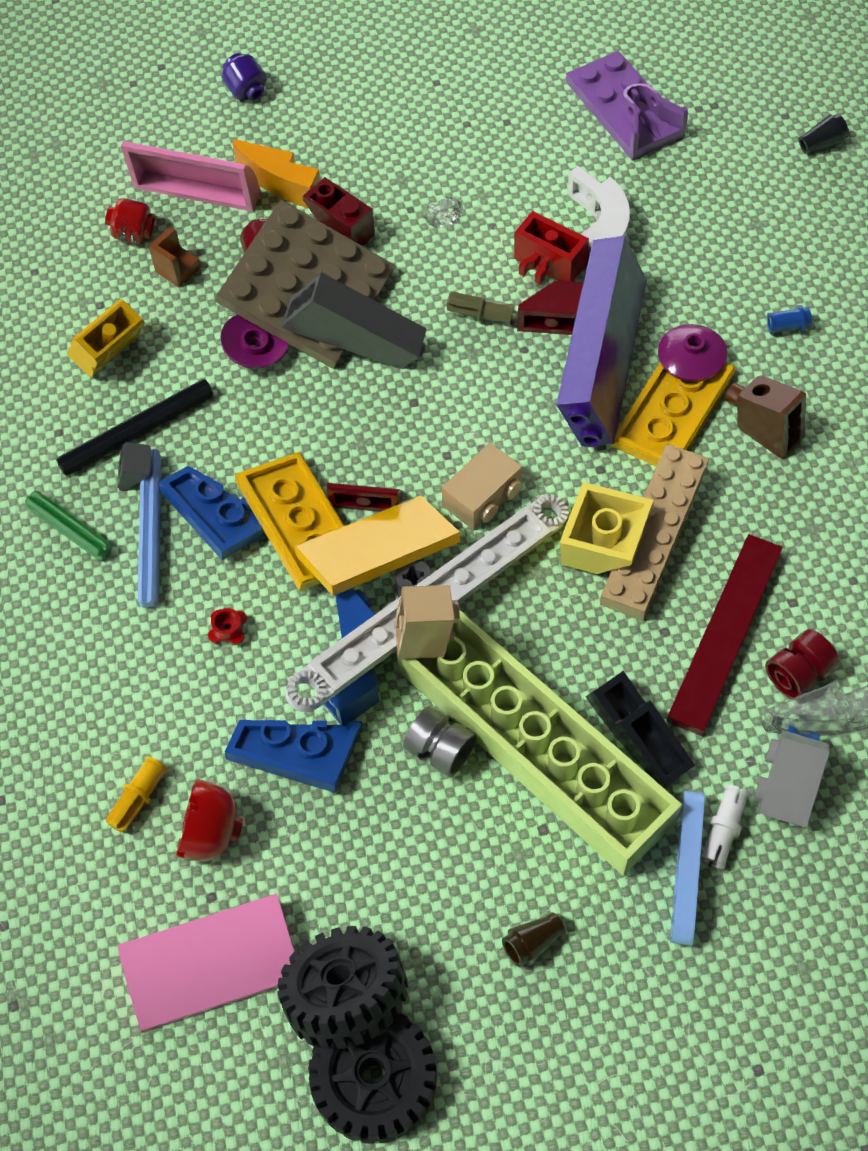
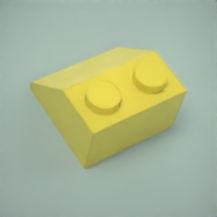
[560,482,654,574]

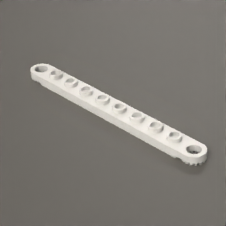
[285,494,569,712]

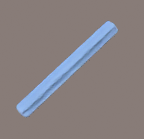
[138,449,161,608]

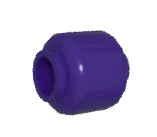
[221,53,267,101]

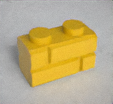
[67,299,145,377]

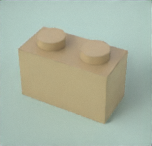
[441,442,522,531]
[394,585,460,659]

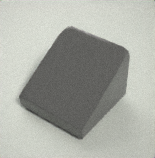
[117,442,151,491]

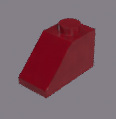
[517,280,584,335]

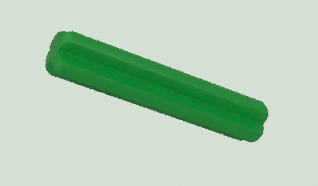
[25,491,112,561]

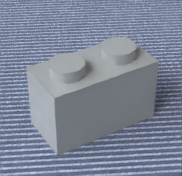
[754,730,830,828]

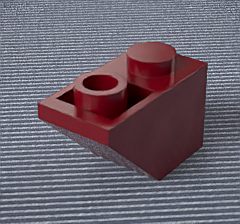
[303,177,375,246]

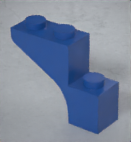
[324,588,380,725]

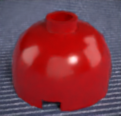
[176,778,244,862]

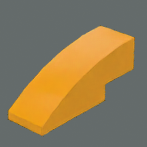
[232,139,320,208]

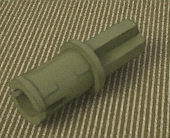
[447,291,515,325]

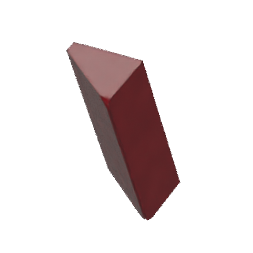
[326,483,403,512]

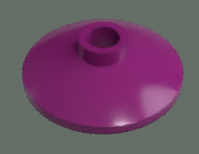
[220,315,288,369]
[658,324,727,382]

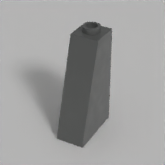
[281,272,427,369]

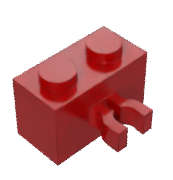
[514,211,589,285]

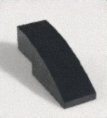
[585,671,696,788]

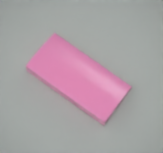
[121,141,261,212]
[117,893,295,1033]

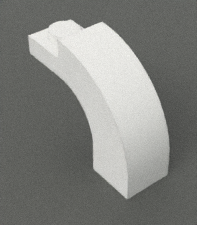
[567,166,630,265]

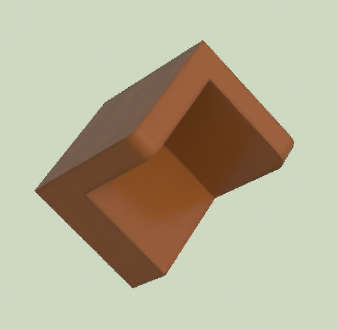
[148,227,201,287]

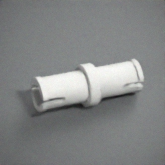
[700,785,750,869]

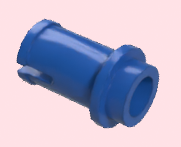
[767,305,812,334]

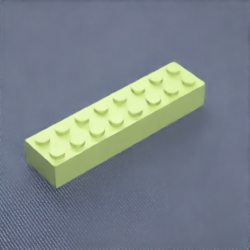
[396,611,682,876]

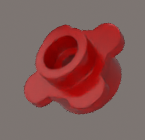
[208,608,247,645]

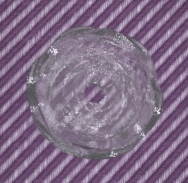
[424,195,463,229]

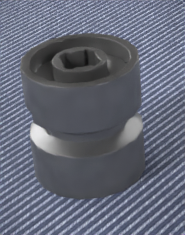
[403,706,477,778]

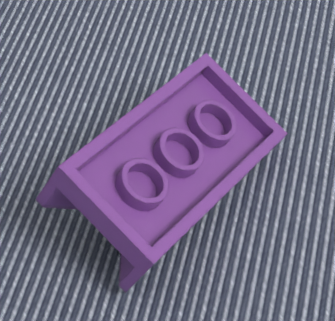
[566,51,688,161]

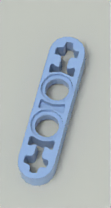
[670,790,705,946]

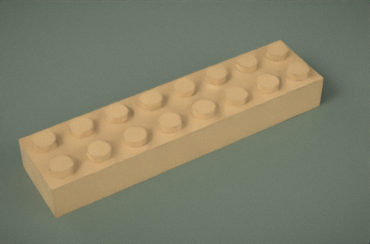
[600,443,709,621]

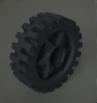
[277,926,408,1049]
[308,1013,437,1144]

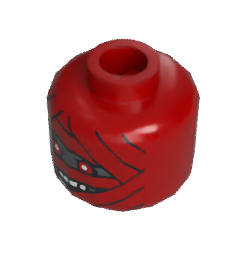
[105,198,155,245]

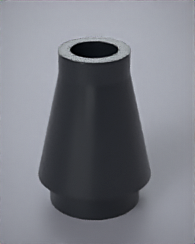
[798,114,849,154]

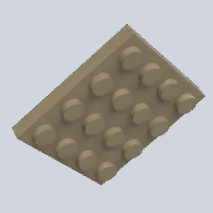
[215,200,396,369]

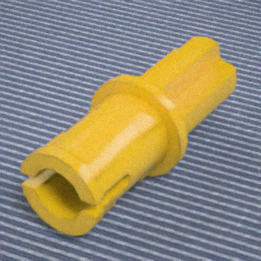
[106,756,168,832]

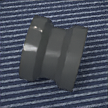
[395,560,432,598]

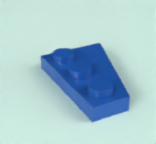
[159,466,266,560]
[224,720,362,793]

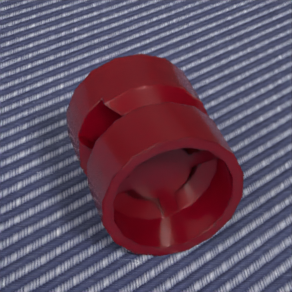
[765,629,840,701]

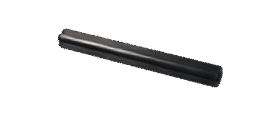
[56,379,214,476]

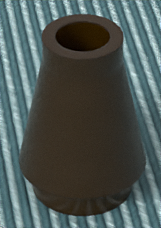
[502,912,566,967]

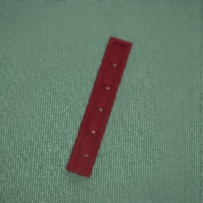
[666,534,783,736]

